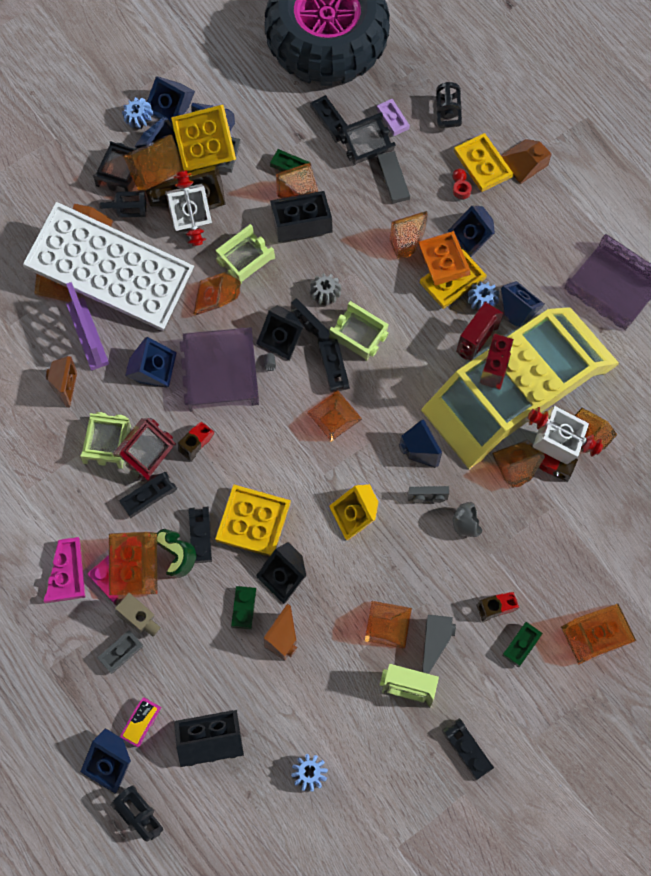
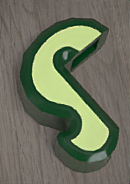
[155,529,196,578]

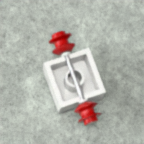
[166,170,212,246]
[527,406,603,464]

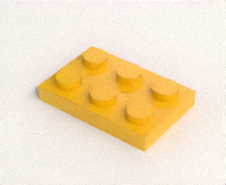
[453,133,513,192]
[419,249,487,309]

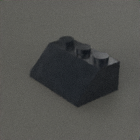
[270,191,333,242]
[174,710,244,767]

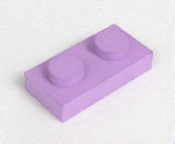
[376,99,410,136]

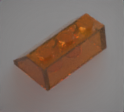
[109,532,158,595]

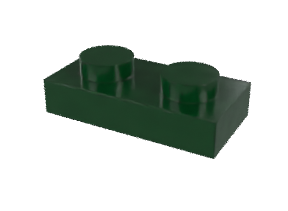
[270,149,310,180]
[231,586,257,630]
[502,622,543,668]

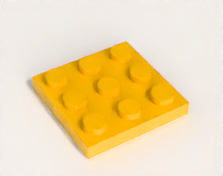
[171,105,236,171]
[215,484,291,557]

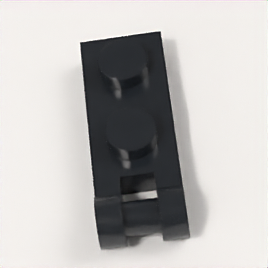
[310,95,352,143]
[291,298,330,343]
[319,339,350,393]
[119,472,177,519]
[189,506,212,563]
[442,718,494,781]

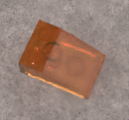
[124,134,184,190]
[561,604,636,665]

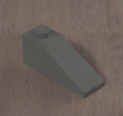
[422,614,456,674]

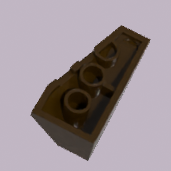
[145,164,226,209]

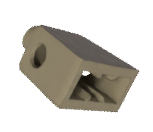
[115,593,161,637]

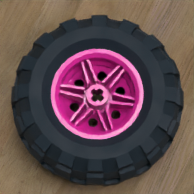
[264,0,390,86]

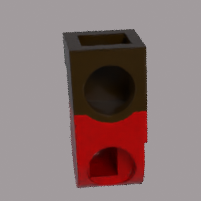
[178,422,214,461]
[537,452,578,482]
[476,592,520,622]

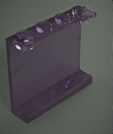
[564,234,651,330]
[180,327,259,412]

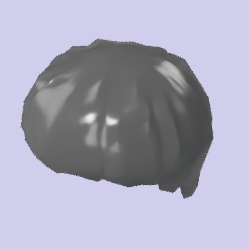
[452,502,482,537]

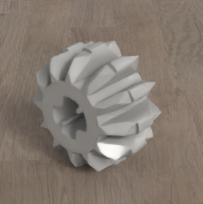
[310,272,342,306]

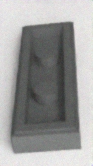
[377,151,410,204]

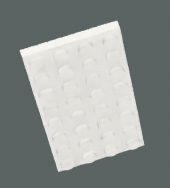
[23,202,194,331]

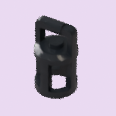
[436,82,462,128]
[98,191,147,218]
[110,785,163,842]

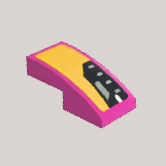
[120,697,162,747]

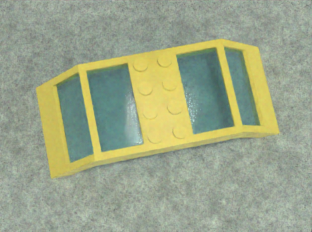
[421,307,619,469]

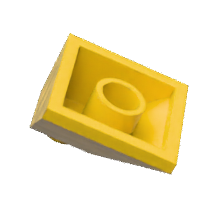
[329,484,378,540]

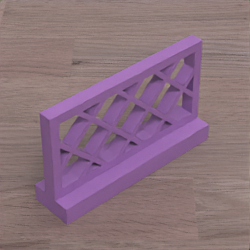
[66,282,109,371]

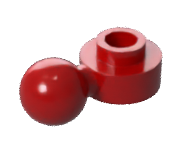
[452,169,472,199]

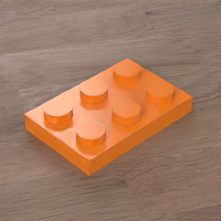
[418,231,471,286]

